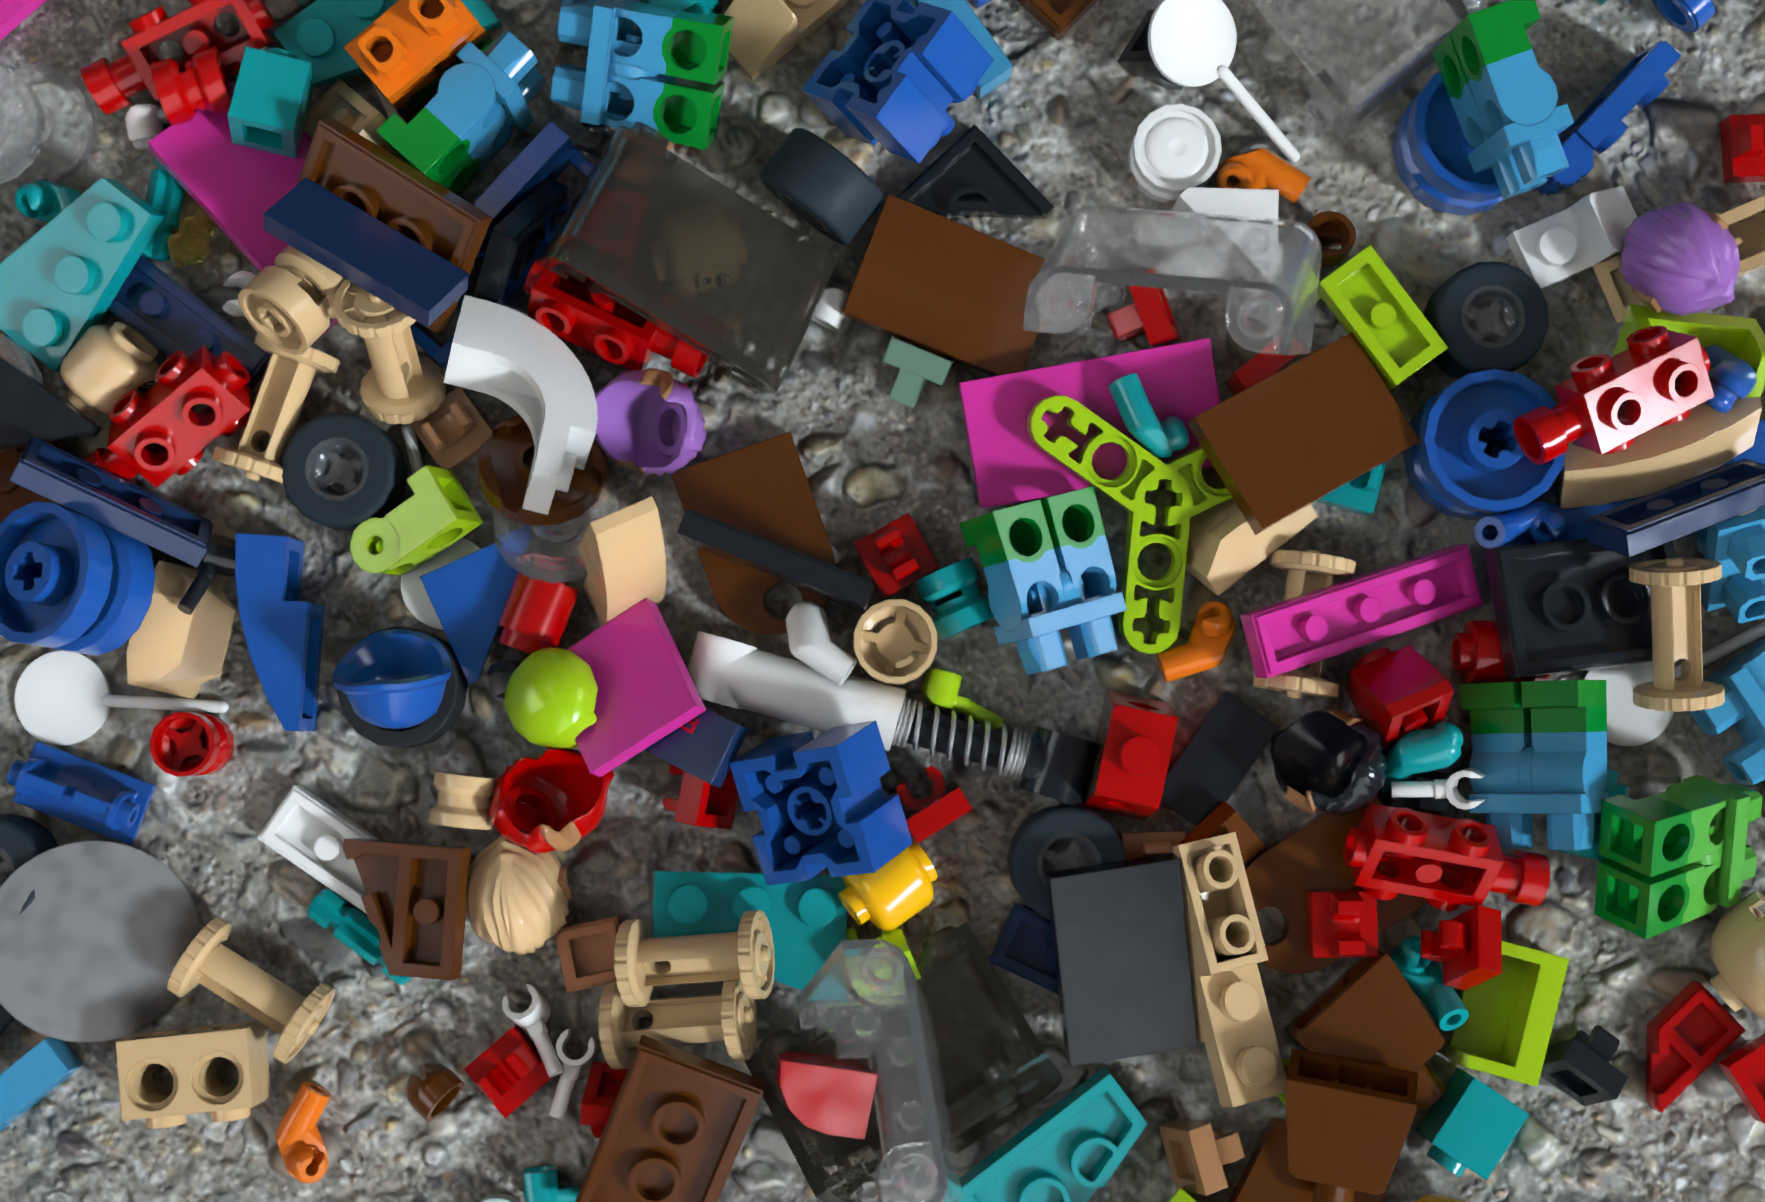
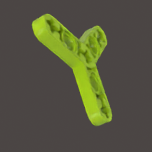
[1027,396,1232,654]

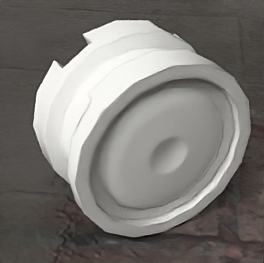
[1128,104,1222,203]

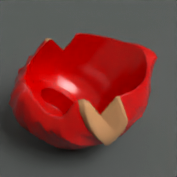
[488,747,614,853]

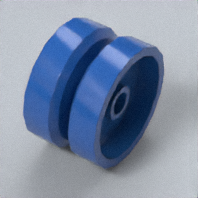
[1392,72,1503,216]
[1402,369,1565,520]
[0,502,155,656]

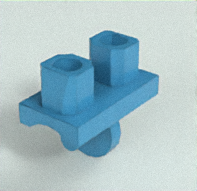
[1695,505,1765,624]

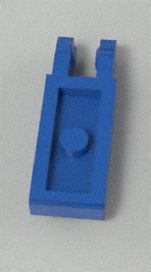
[1534,41,1681,196]

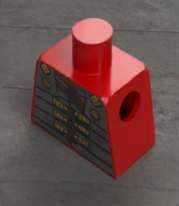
[1081,689,1178,821]

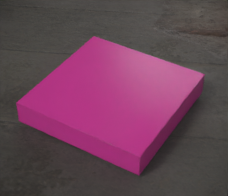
[566,598,706,777]

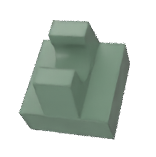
[883,337,954,408]

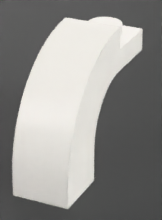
[443,295,598,515]

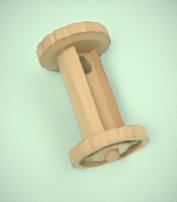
[333,279,446,425]
[211,332,340,484]
[1252,550,1356,699]
[1629,557,1725,712]
[614,910,775,1007]
[167,917,336,1064]
[598,980,757,1069]

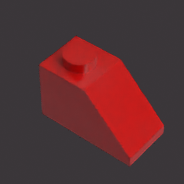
[1346,645,1454,755]

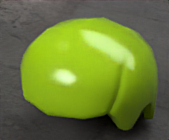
[504,647,598,749]

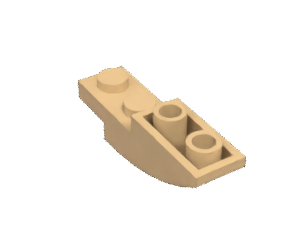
[1172,832,1286,1108]

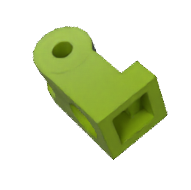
[350,465,483,575]

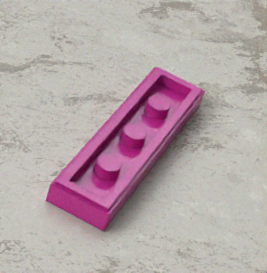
[1240,544,1483,678]

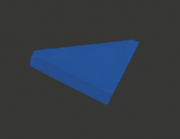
[420,528,534,684]

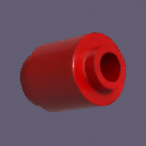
[498,560,580,654]
[1451,620,1550,684]

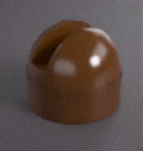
[1302,211,1356,268]
[405,1063,464,1122]

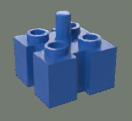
[801,0,994,164]
[729,720,913,885]

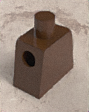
[1284,950,1447,1112]
[1285,1048,1418,1202]

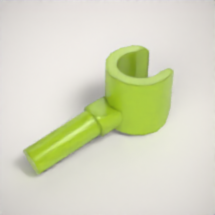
[922,669,1005,729]

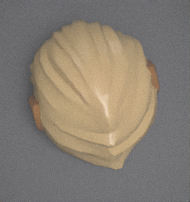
[466,835,571,955]

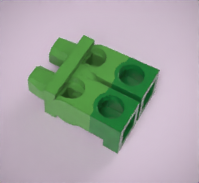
[1594,775,1763,940]

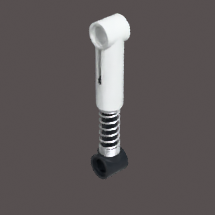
[687,631,1098,806]

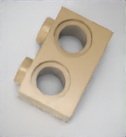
[116,1020,272,1129]

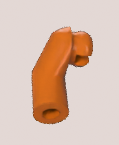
[1216,148,1312,204]
[1156,600,1236,683]
[275,1081,331,1184]

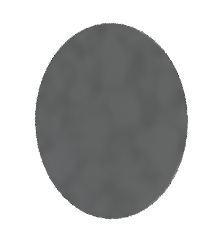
[0,841,200,1042]

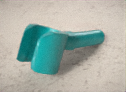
[523,1165,580,1202]

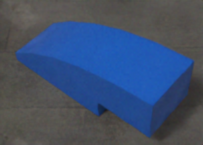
[235,533,325,731]

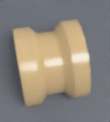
[428,771,498,830]

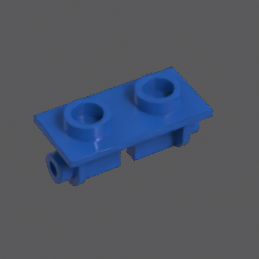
[6,741,156,845]

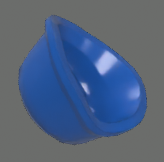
[333,629,452,729]

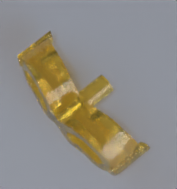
[167,203,219,268]

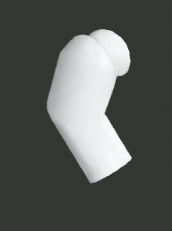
[786,601,857,686]

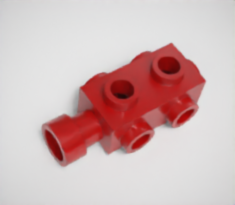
[80,0,275,115]
[524,248,716,378]
[1513,326,1714,465]
[84,345,251,488]
[1343,803,1550,912]

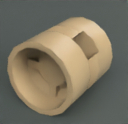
[238,245,346,355]
[854,599,937,685]

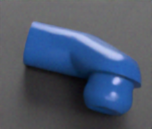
[1704,345,1757,413]
[1474,500,1565,549]

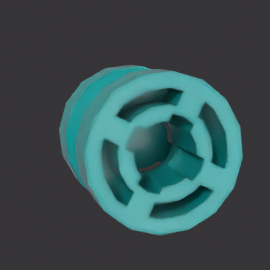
[914,557,994,641]

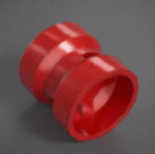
[150,46,234,126]
[150,712,234,776]

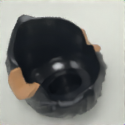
[1271,710,1387,816]

